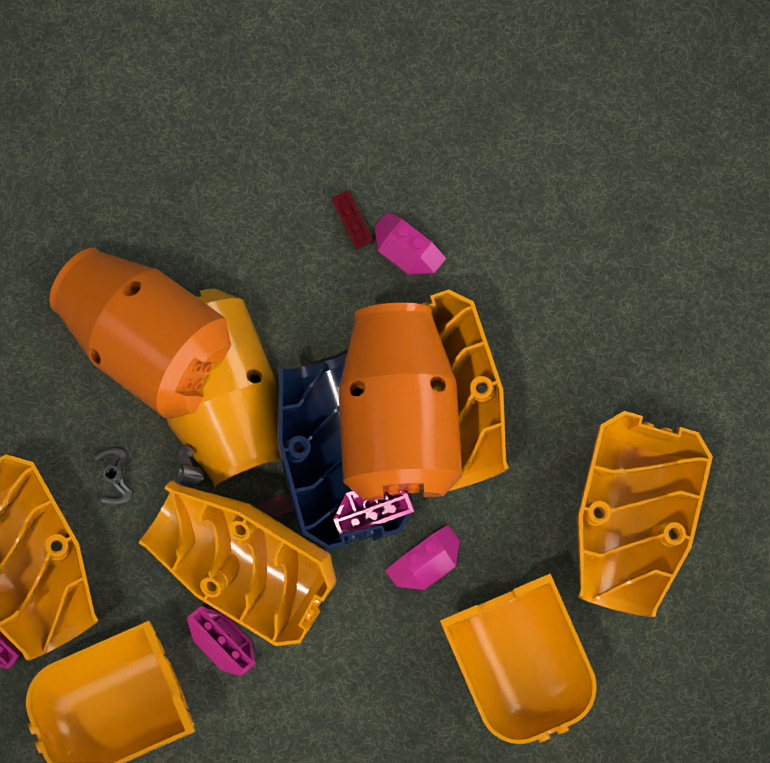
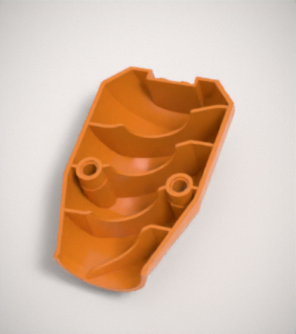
[49,248,231,419]
[338,303,462,501]

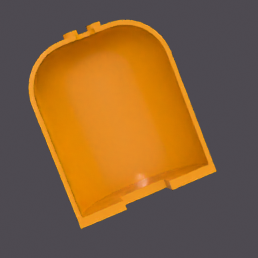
[440,574,597,744]
[26,621,196,763]

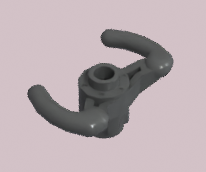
[167,444,204,496]
[93,447,133,505]

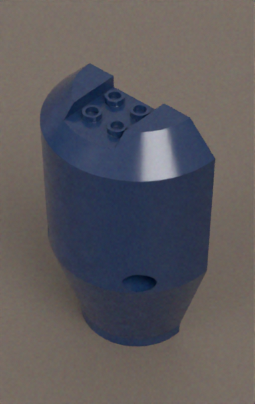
[277,352,415,551]

